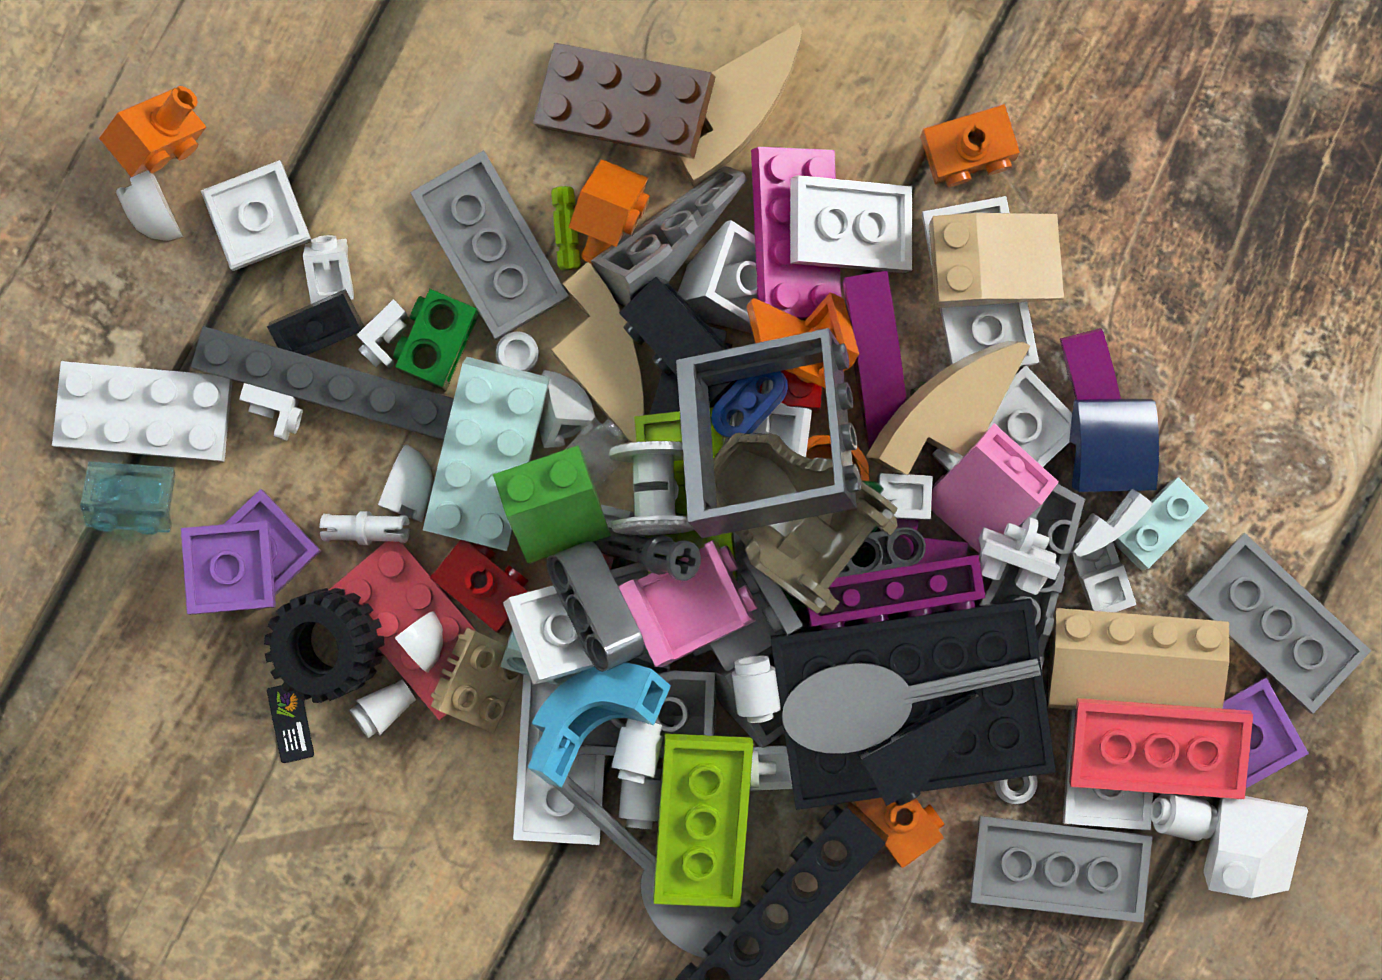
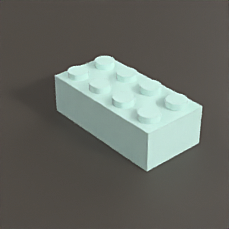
[423,357,550,551]

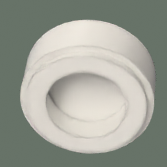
[496,331,539,372]

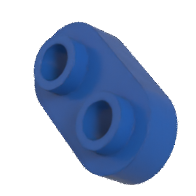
[711,371,788,439]

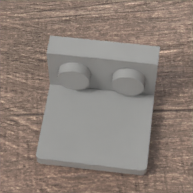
[709,556,803,671]

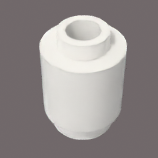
[731,655,781,723]
[612,718,664,784]
[619,768,662,829]
[1150,793,1218,841]

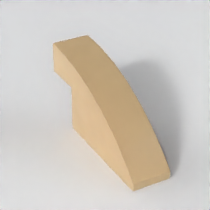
[677,23,802,187]
[551,262,644,443]
[866,341,1030,475]

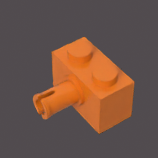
[99,86,206,177]
[920,104,1020,187]
[568,159,650,265]
[854,798,945,869]

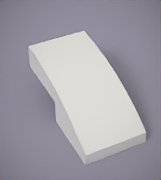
[1072,489,1154,557]
[1070,521,1136,612]

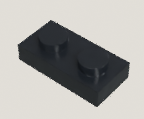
[267,289,365,356]

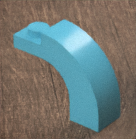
[528,663,671,788]

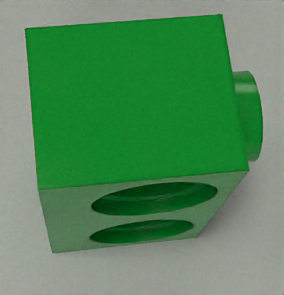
[393,289,480,391]

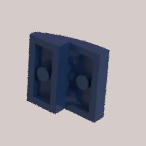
[1069,399,1159,492]

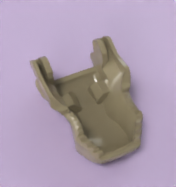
[713,433,898,614]

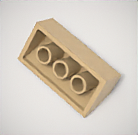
[1047,608,1229,710]

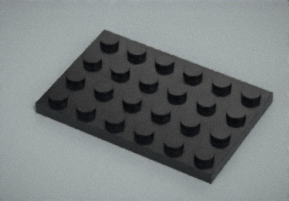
[770,598,1056,810]

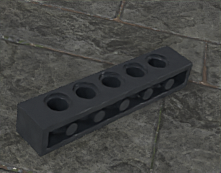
[675,802,888,980]

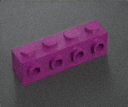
[806,555,986,629]

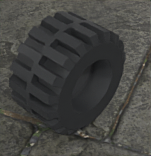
[264,588,385,703]

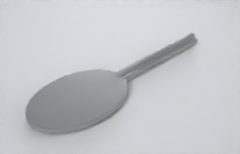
[782,658,1041,753]
[553,775,750,958]

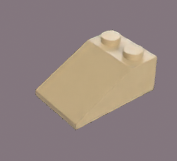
[929,213,1064,309]

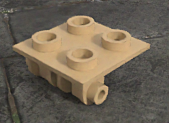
[431,627,521,733]

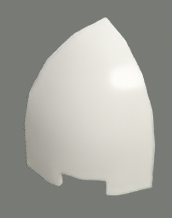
[116,170,183,241]
[539,370,596,448]
[378,444,434,522]
[395,611,443,673]

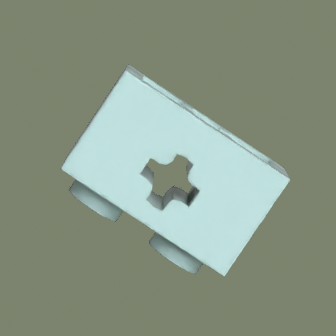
[1113,477,1209,571]

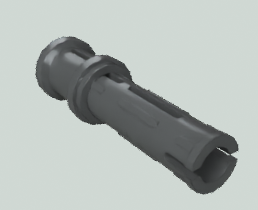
[593,527,701,581]

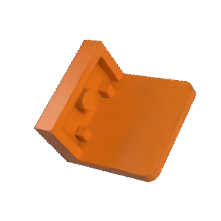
[746,292,859,388]

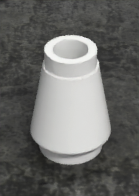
[349,679,416,738]

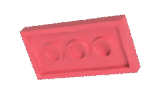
[329,541,478,720]
[1069,698,1253,799]

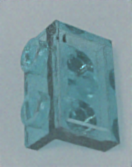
[80,461,176,535]

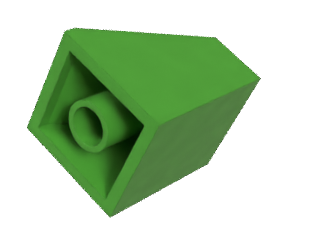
[492,446,611,564]

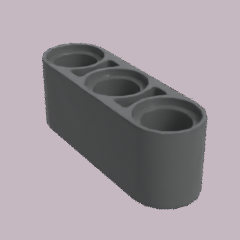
[837,527,926,578]
[547,541,644,672]

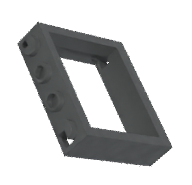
[676,328,861,538]

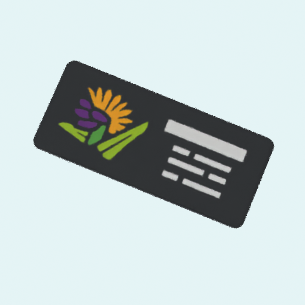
[267,685,314,763]

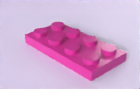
[751,147,841,320]

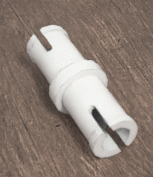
[320,511,410,545]

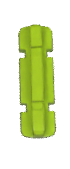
[551,186,581,270]

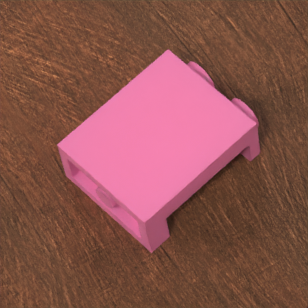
[931,423,1058,554]
[618,540,757,667]

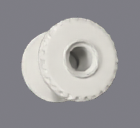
[609,441,694,535]

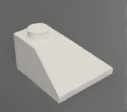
[678,220,758,334]
[1203,796,1308,898]

